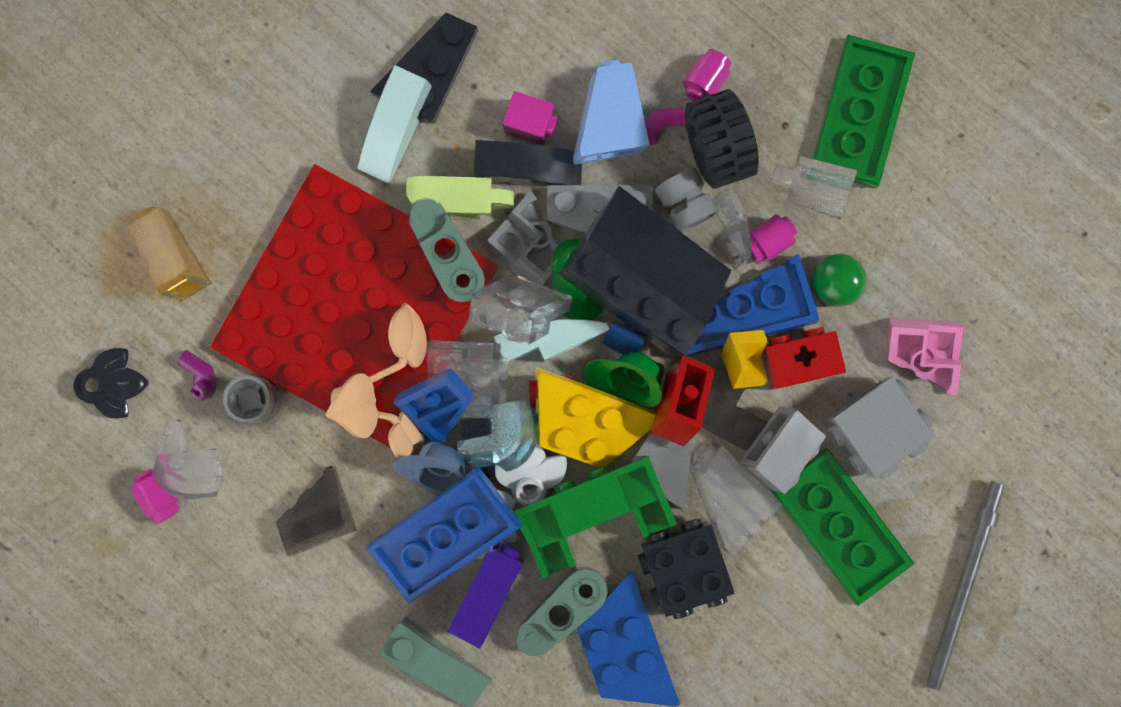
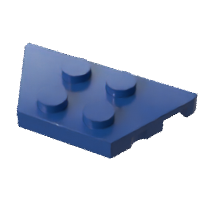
[577,572,680,707]

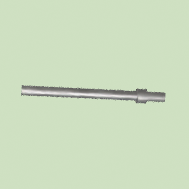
[926,481,1005,691]

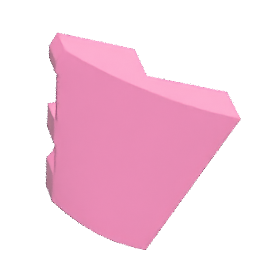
[887,318,964,395]

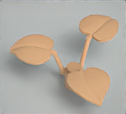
[325,303,427,459]

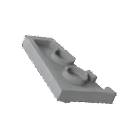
[547,185,653,234]

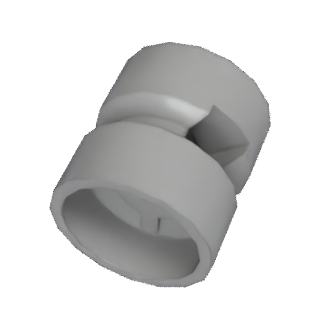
[655,168,719,233]
[223,376,281,423]

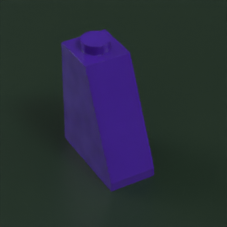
[447,542,524,649]

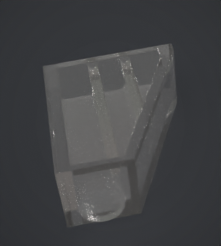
[689,441,782,558]

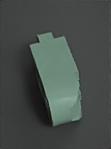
[408,198,485,302]
[517,566,608,656]

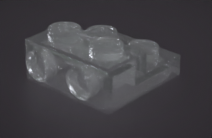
[469,273,572,345]
[427,340,508,419]

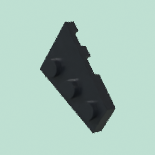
[370,12,478,124]

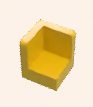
[721,330,768,389]

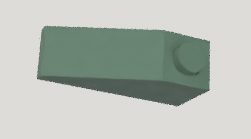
[379,616,492,707]

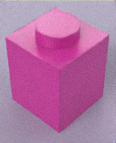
[503,91,559,145]

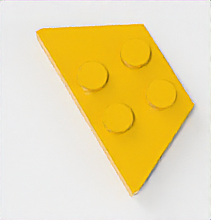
[535,367,656,468]

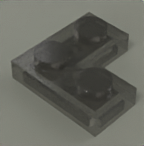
[701,357,768,452]

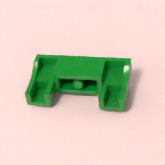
[514,456,677,579]

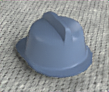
[392,442,465,495]

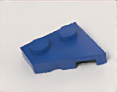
[394,368,474,444]

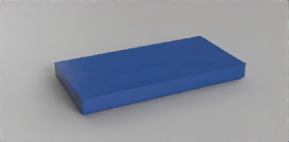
[365,466,522,604]

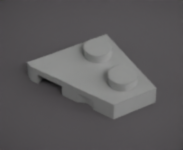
[629,430,693,509]

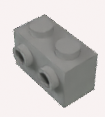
[739,406,826,494]

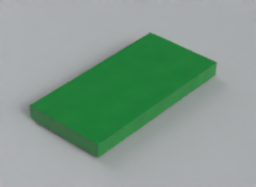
[809,34,915,188]
[770,448,915,606]

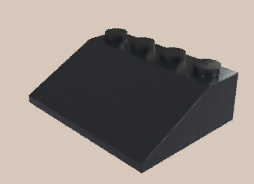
[558,186,732,358]

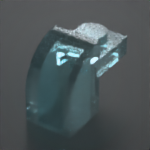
[457,400,538,472]

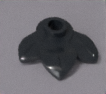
[73,348,149,419]

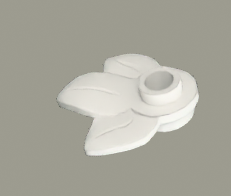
[495,438,567,506]

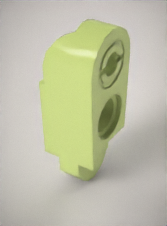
[406,176,514,219]

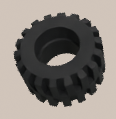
[685,89,759,189]

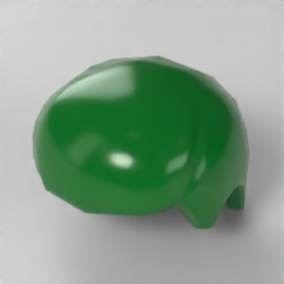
[812,254,867,307]

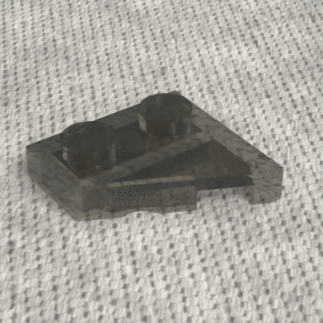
[276,465,357,557]

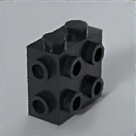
[637,518,735,619]

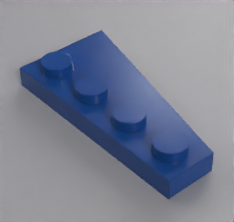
[686,254,820,357]

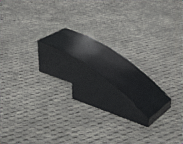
[474,140,582,187]

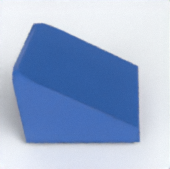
[603,321,645,355]

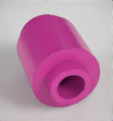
[682,49,731,101]
[742,214,797,264]
[130,469,181,525]

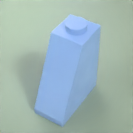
[573,60,650,165]

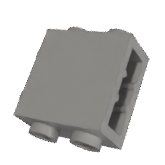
[826,377,935,479]

